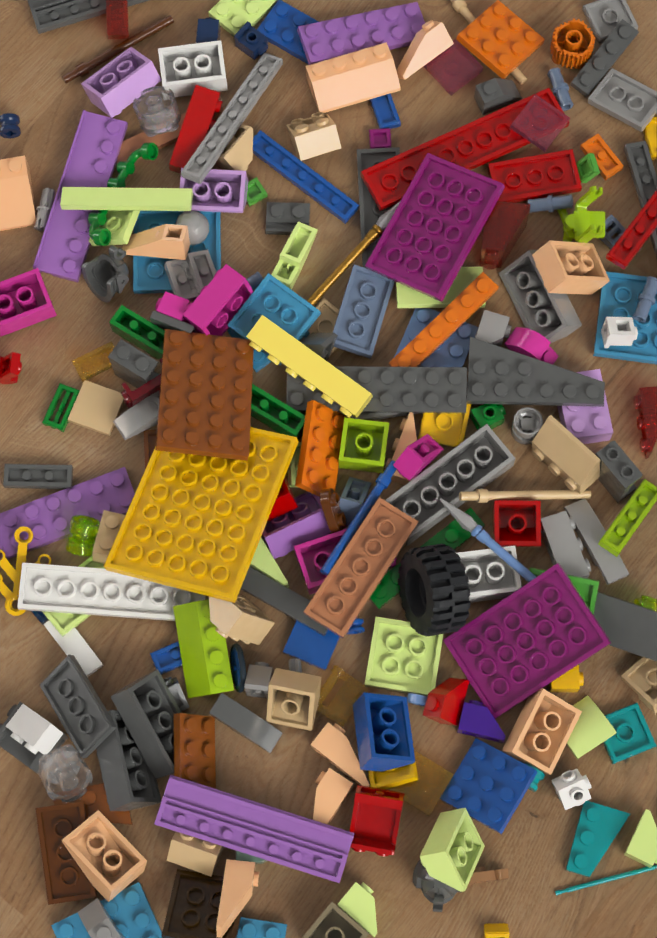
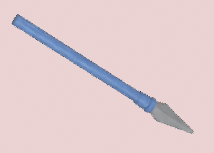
[440,498,536,582]

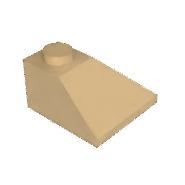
[215,125,253,171]

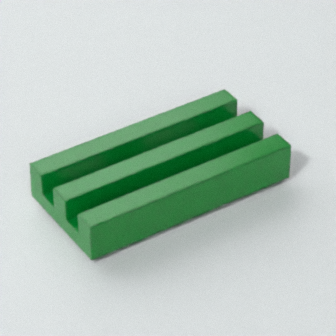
[42,383,80,432]

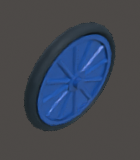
[230,643,246,693]

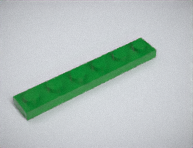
[369,507,485,610]

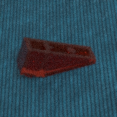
[106,0,129,39]

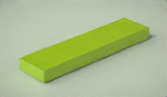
[598,479,657,557]

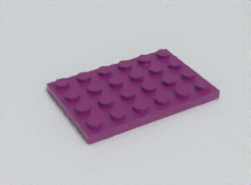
[365,153,505,302]
[443,563,612,719]

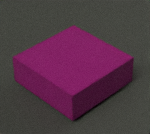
[369,128,392,149]

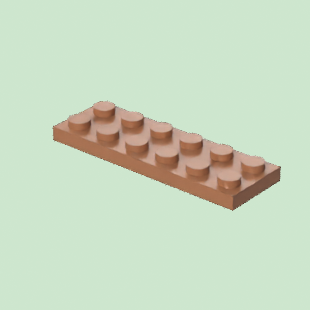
[303,497,419,639]

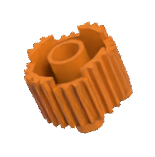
[550,18,595,69]

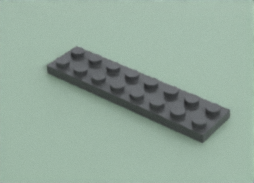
[286,366,467,413]

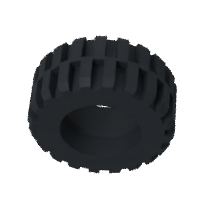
[398,544,471,637]

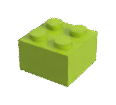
[339,417,389,473]

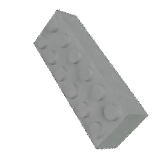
[385,424,516,546]

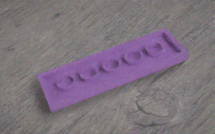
[297,2,425,65]

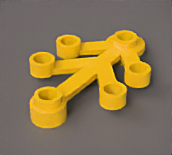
[0,526,52,616]

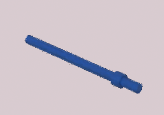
[320,460,396,576]

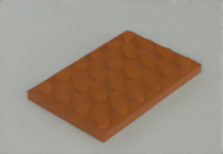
[155,329,254,461]

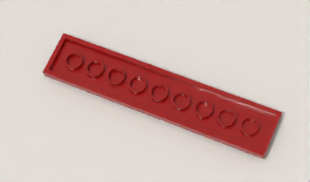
[360,88,570,211]

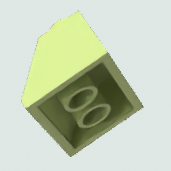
[420,808,485,892]

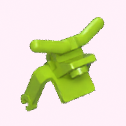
[557,186,605,243]

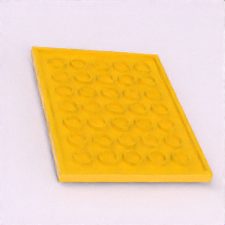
[104,427,298,603]

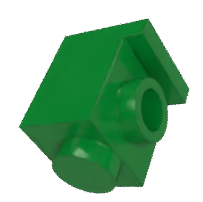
[469,404,506,431]

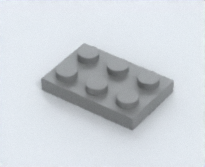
[588,68,657,132]

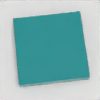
[603,702,657,765]

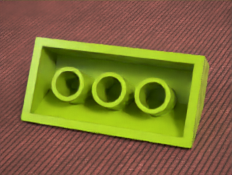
[173,599,234,698]

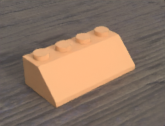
[305,42,401,113]

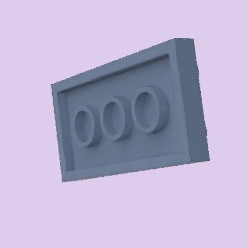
[332,264,395,359]

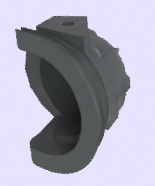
[81,245,129,302]
[413,860,460,912]

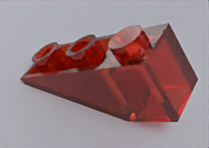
[634,386,657,459]

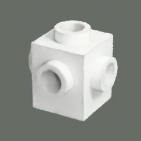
[551,768,592,810]

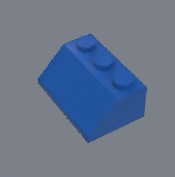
[353,692,415,772]

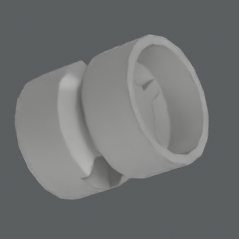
[511,407,543,445]

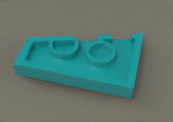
[566,801,630,877]

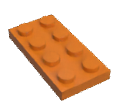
[295,400,345,497]

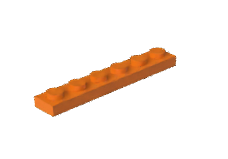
[389,272,499,367]

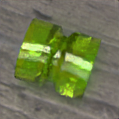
[65,515,100,556]

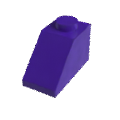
[457,700,505,744]

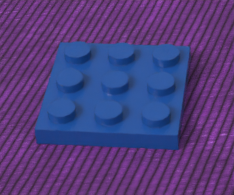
[440,738,538,834]

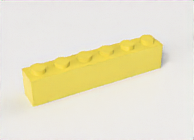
[246,315,373,418]

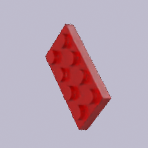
[488,149,582,206]

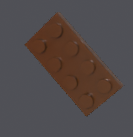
[35,800,97,905]

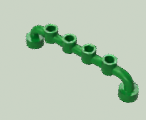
[88,143,158,246]

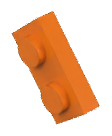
[580,134,624,180]

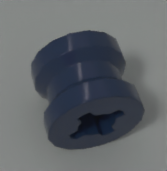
[0,113,21,139]

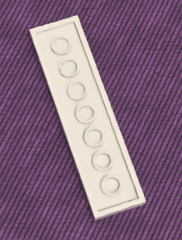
[17,563,205,621]

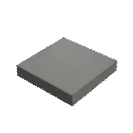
[582,0,639,44]

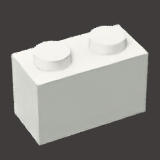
[6,704,64,756]

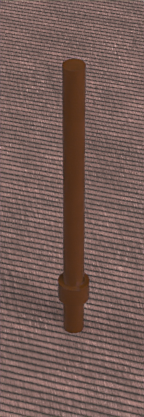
[62,15,174,84]

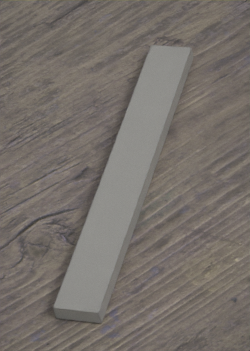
[181,53,283,184]

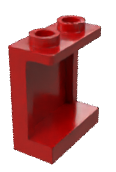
[350,785,405,857]

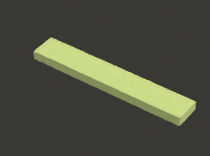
[60,187,193,211]

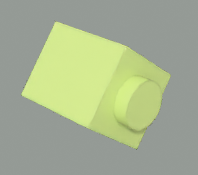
[624,809,657,868]
[337,882,377,937]

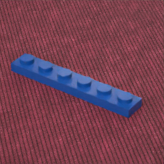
[253,130,359,224]

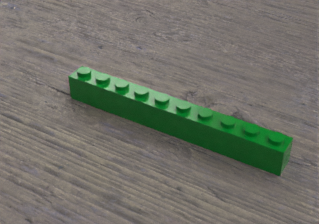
[109,305,305,442]

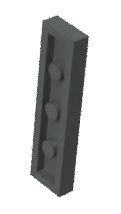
[570,19,639,98]

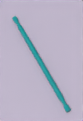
[555,865,657,896]

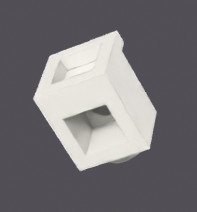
[601,317,638,348]

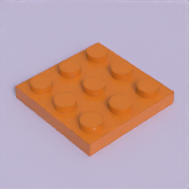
[456,0,545,79]

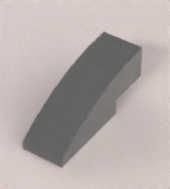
[209,693,283,753]

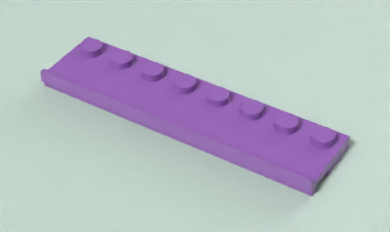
[33,110,128,283]
[154,774,354,883]

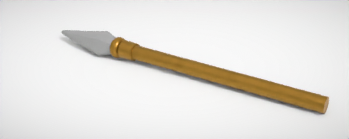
[307,201,401,306]

